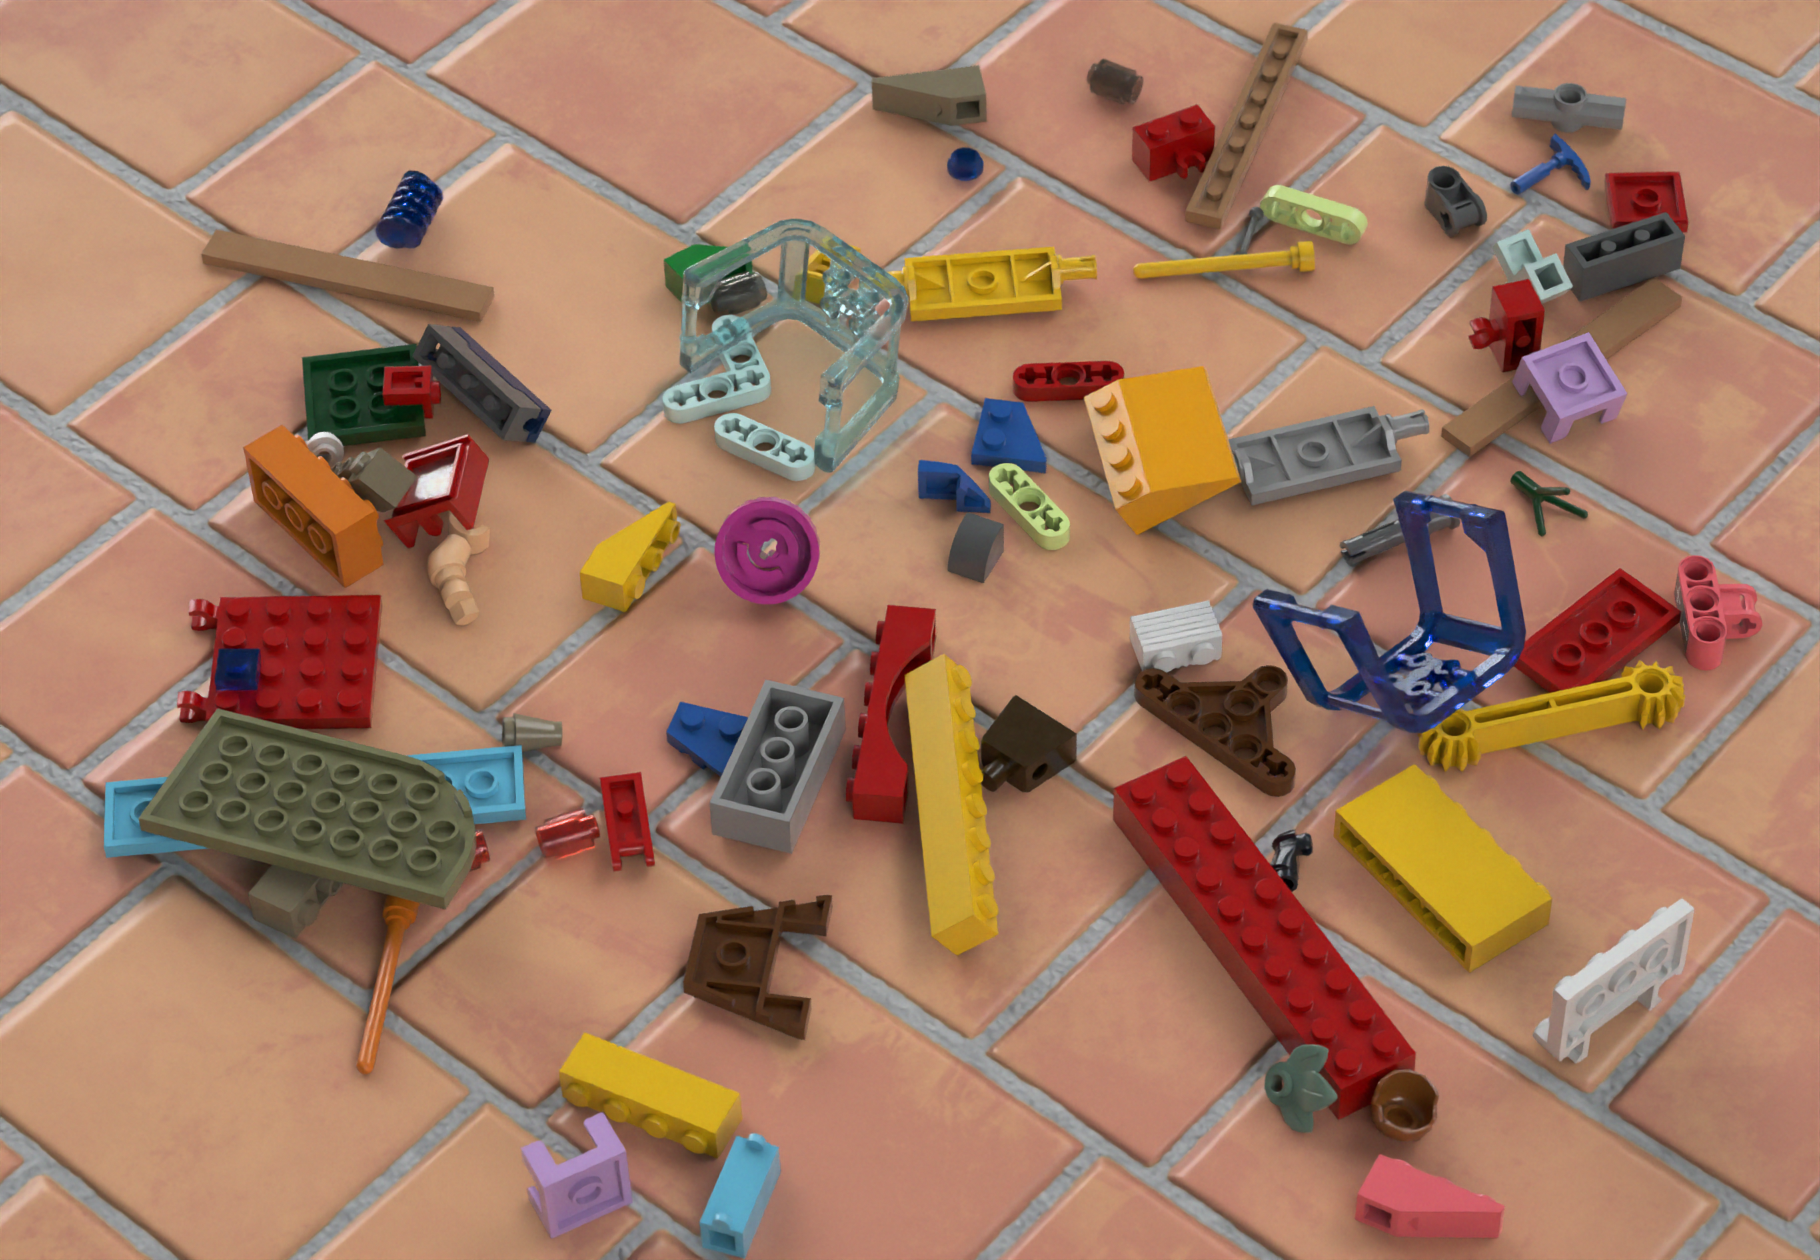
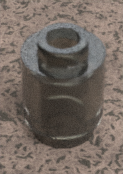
[1087,59,1143,104]
[708,271,767,316]

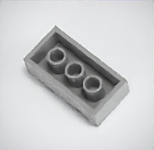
[709,680,846,854]

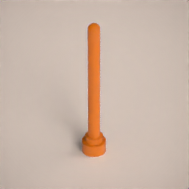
[357,895,419,1075]

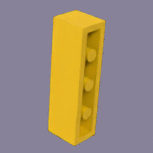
[559,1032,743,1159]

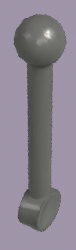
[1234,206,1264,255]

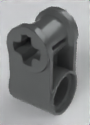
[1424,166,1487,237]

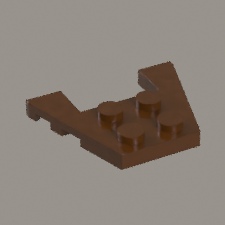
[683,895,833,1040]

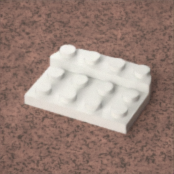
[1533,898,1695,1063]

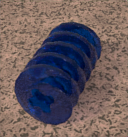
[376,170,444,249]

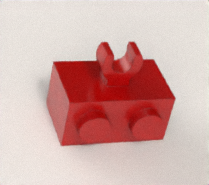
[1132,104,1215,182]
[1468,279,1545,373]

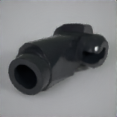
[1270,829,1313,892]

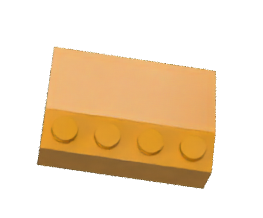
[1084,366,1241,535]

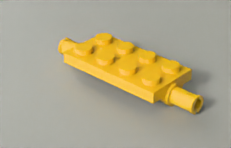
[868,246,1097,322]

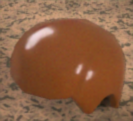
[1371,1069,1439,1142]

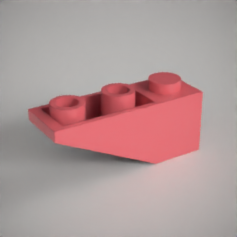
[1355,1154,1505,1238]

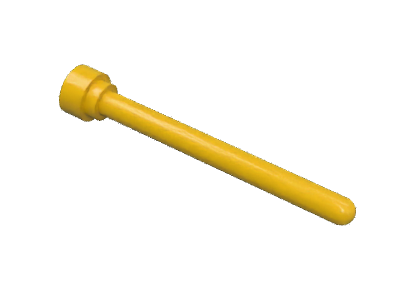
[1133,241,1315,278]

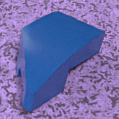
[918,460,991,513]

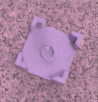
[1512,332,1627,443]
[521,1112,633,1239]

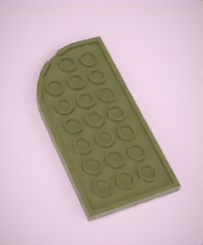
[138,708,476,910]

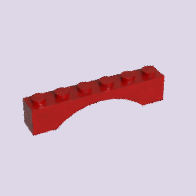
[846,605,937,824]

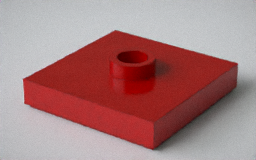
[1604,172,1689,233]

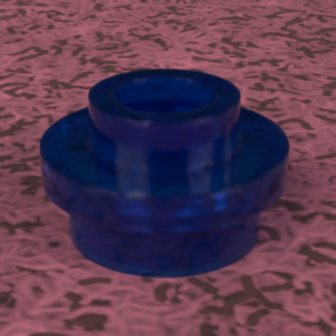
[947,147,984,181]

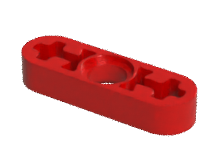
[1013,361,1125,402]

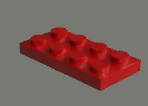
[1509,568,1681,693]

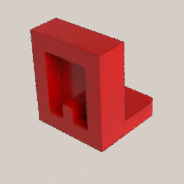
[383,366,441,419]

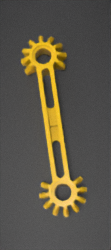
[1417,660,1685,772]

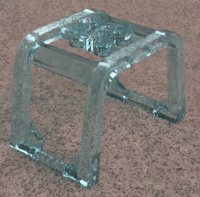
[679,218,908,473]

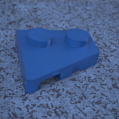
[971,398,1047,473]

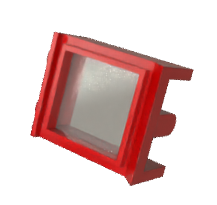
[383,434,489,548]

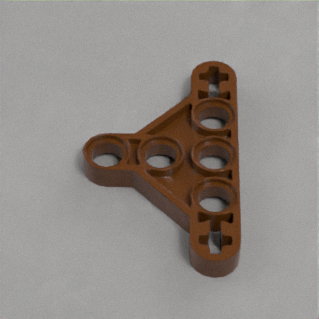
[1134,665,1296,797]

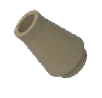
[502,713,562,752]

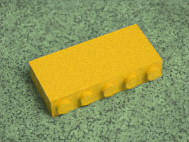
[1334,764,1552,973]

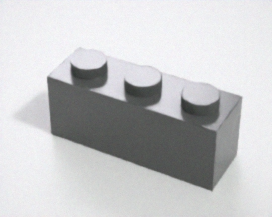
[1563,212,1685,301]

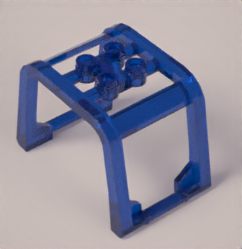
[1252,491,1526,733]

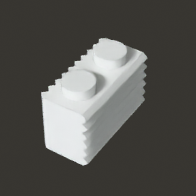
[1129,600,1222,673]

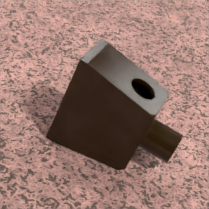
[981,695,1077,792]

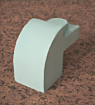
[1492,229,1573,304]

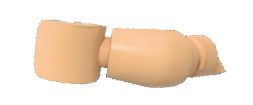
[427,512,490,625]

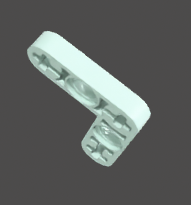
[662,315,771,424]

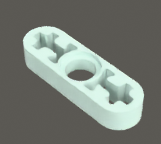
[714,413,815,481]

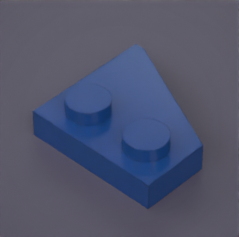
[666,702,748,777]

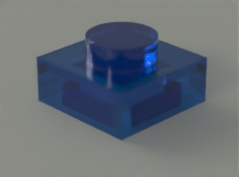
[214,649,262,690]

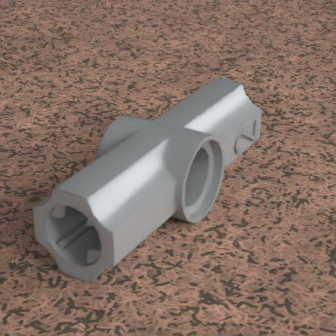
[1512,83,1626,132]

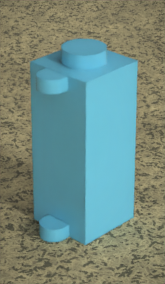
[700,1133,781,1259]

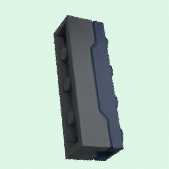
[412,324,552,443]

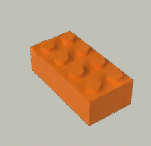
[243,425,384,588]

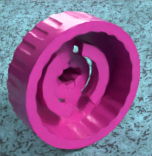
[714,497,820,604]

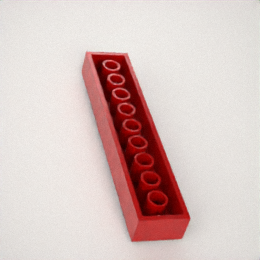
[1113,756,1416,1120]

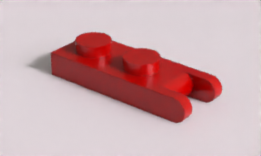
[600,772,655,872]

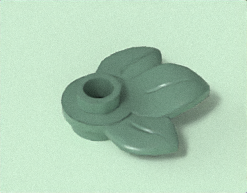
[1265,1044,1338,1133]

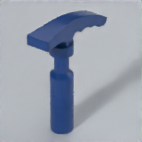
[1510,134,1591,195]

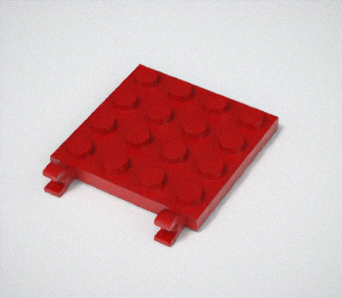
[177,595,382,729]

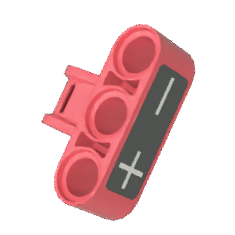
[1674,555,1763,670]

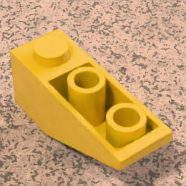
[579,501,681,613]

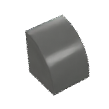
[948,512,1004,583]

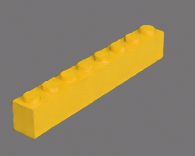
[904,654,999,956]

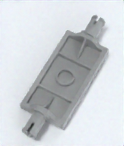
[1228,406,1429,506]

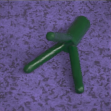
[1511,471,1588,536]

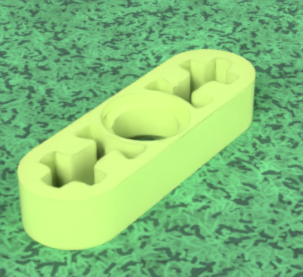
[1260,185,1368,244]
[989,463,1070,550]

